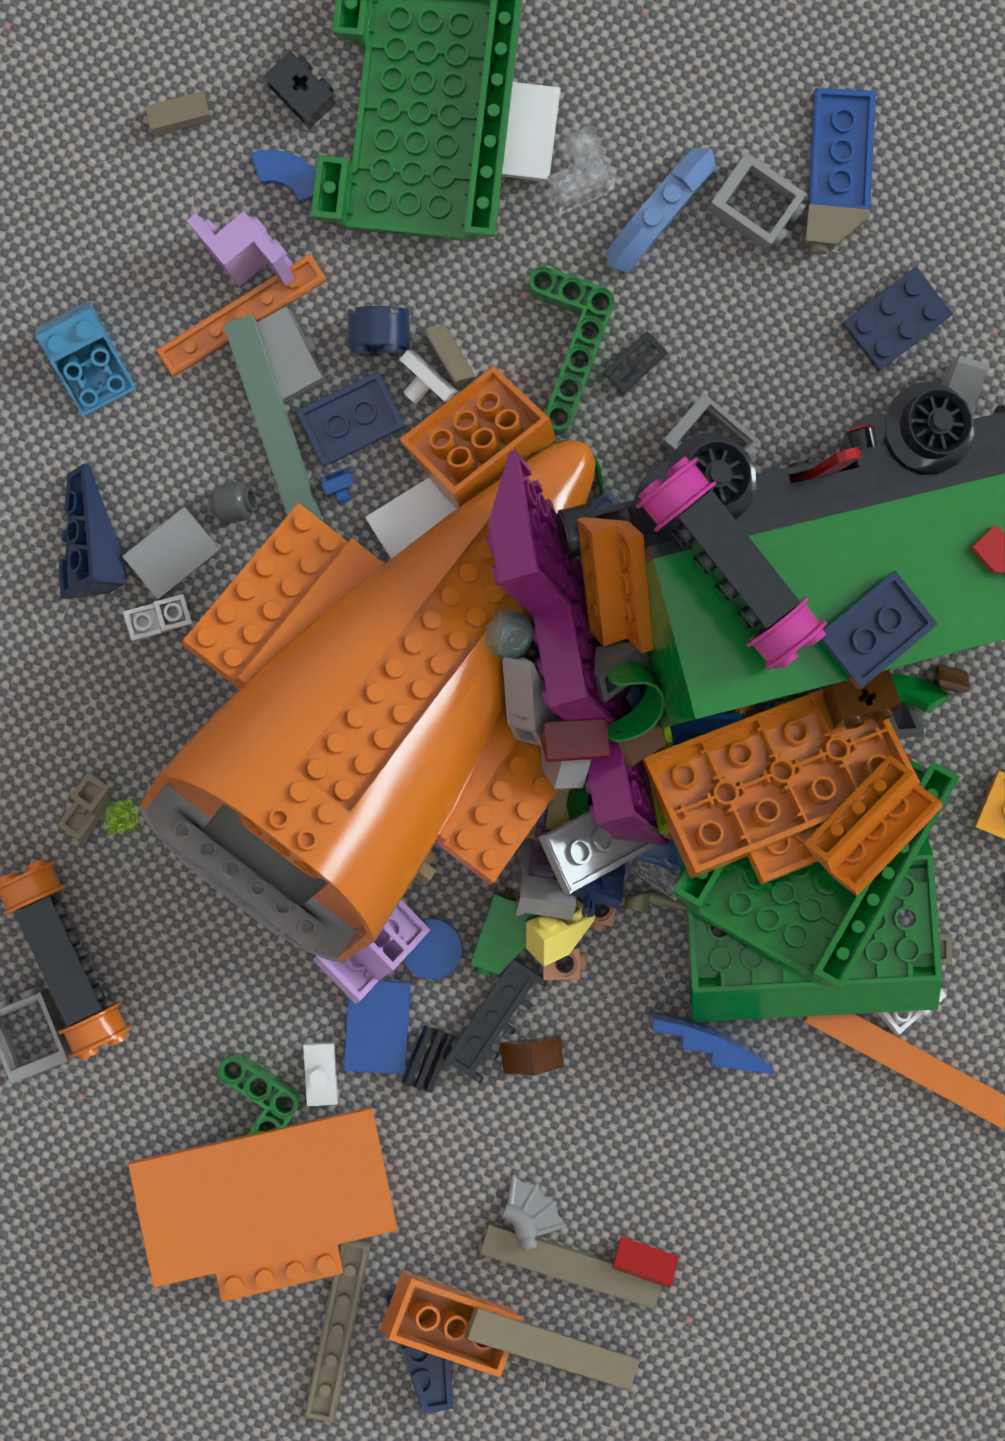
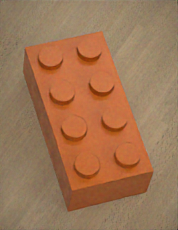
[380,1270,523,1378]

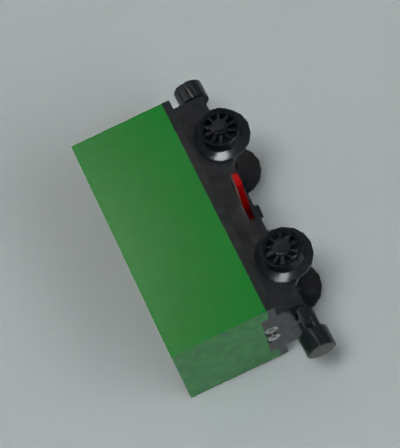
[556,382,1005,728]

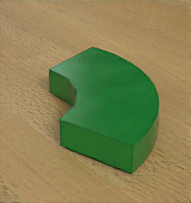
[890,673,949,712]

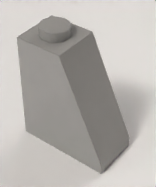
[941,356,990,413]

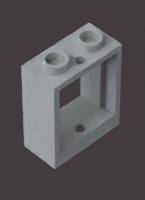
[708,152,806,252]
[662,393,760,460]
[0,987,72,1084]

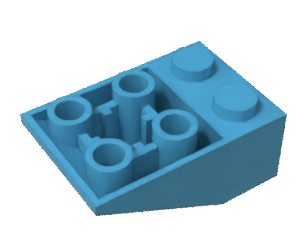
[35,300,137,416]

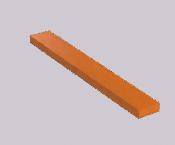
[803,1014,1005,1130]

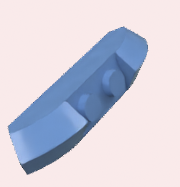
[605,148,717,273]

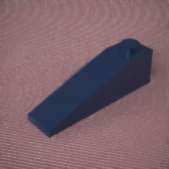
[59,463,126,599]

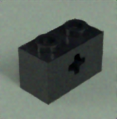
[264,51,335,130]

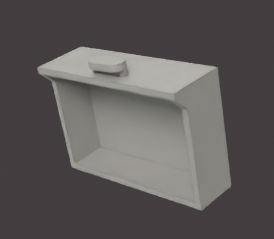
[257,307,328,403]
[122,506,221,599]
[511,838,577,920]

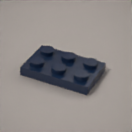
[842,266,953,372]
[296,371,406,467]
[819,571,938,689]

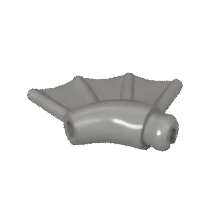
[501,1175,567,1251]

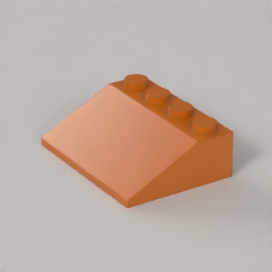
[399,366,556,509]

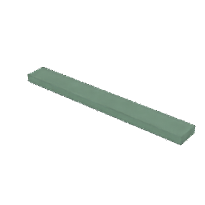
[223,314,323,521]

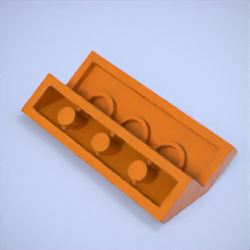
[577,517,653,653]
[804,755,943,896]

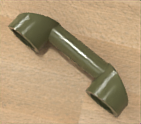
[623,891,687,922]

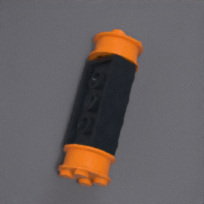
[0,859,133,1061]

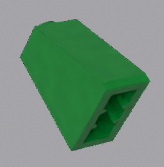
[470,892,540,976]

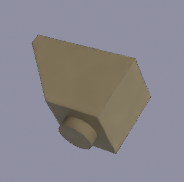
[801,204,871,254]

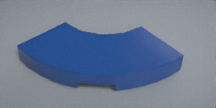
[251,150,316,203]

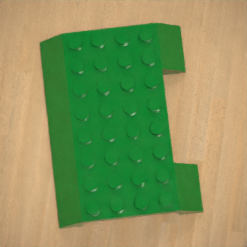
[311,0,523,242]
[672,691,960,990]

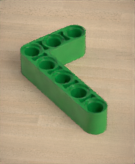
[529,266,614,435]
[218,1053,301,1135]

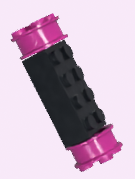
[636,456,827,670]

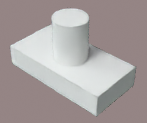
[399,350,458,404]
[303,1042,338,1106]

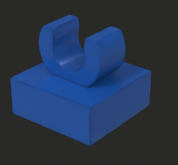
[320,467,354,504]

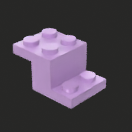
[186,211,295,287]
[313,900,430,1004]

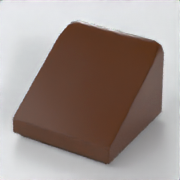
[932,664,970,693]

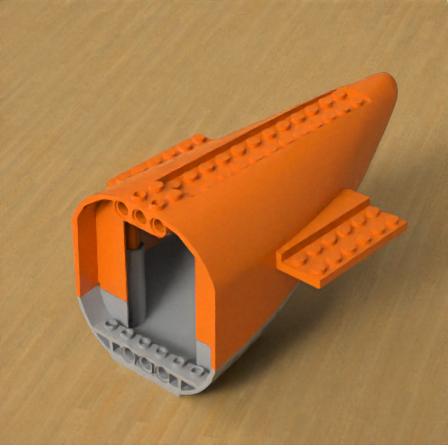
[139,440,595,963]

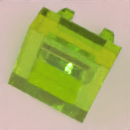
[103,798,140,835]

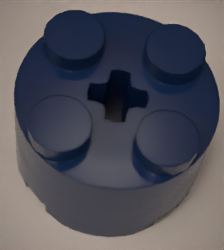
[348,306,410,357]

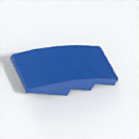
[648,1010,774,1074]

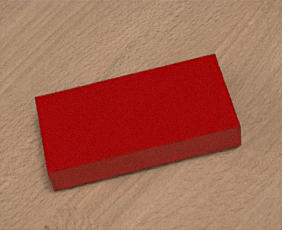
[612,1236,679,1288]

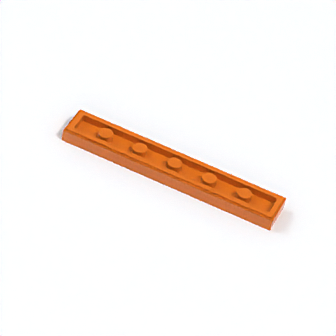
[156,253,327,378]

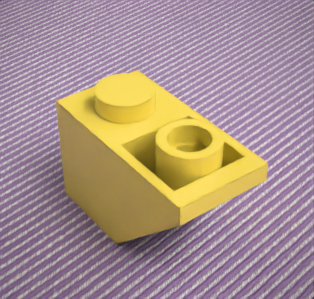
[526,898,595,967]

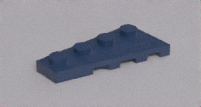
[383,1291,454,1414]

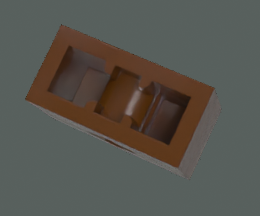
[822,670,901,730]

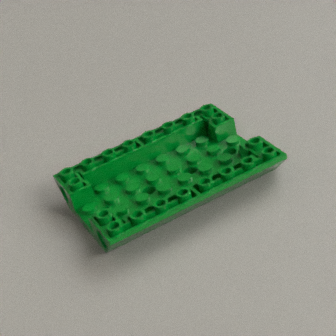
[681,836,942,1022]

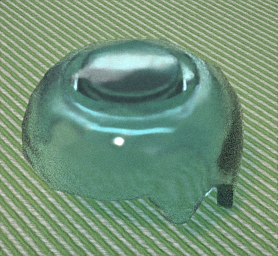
[485,608,534,659]

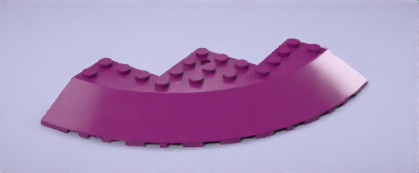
[487,450,669,845]

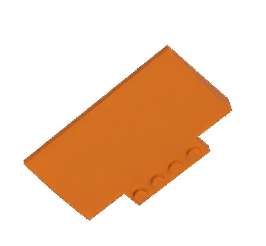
[642,687,920,885]
[128,1107,398,1302]

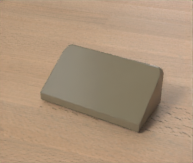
[145,91,212,137]
[424,325,475,387]

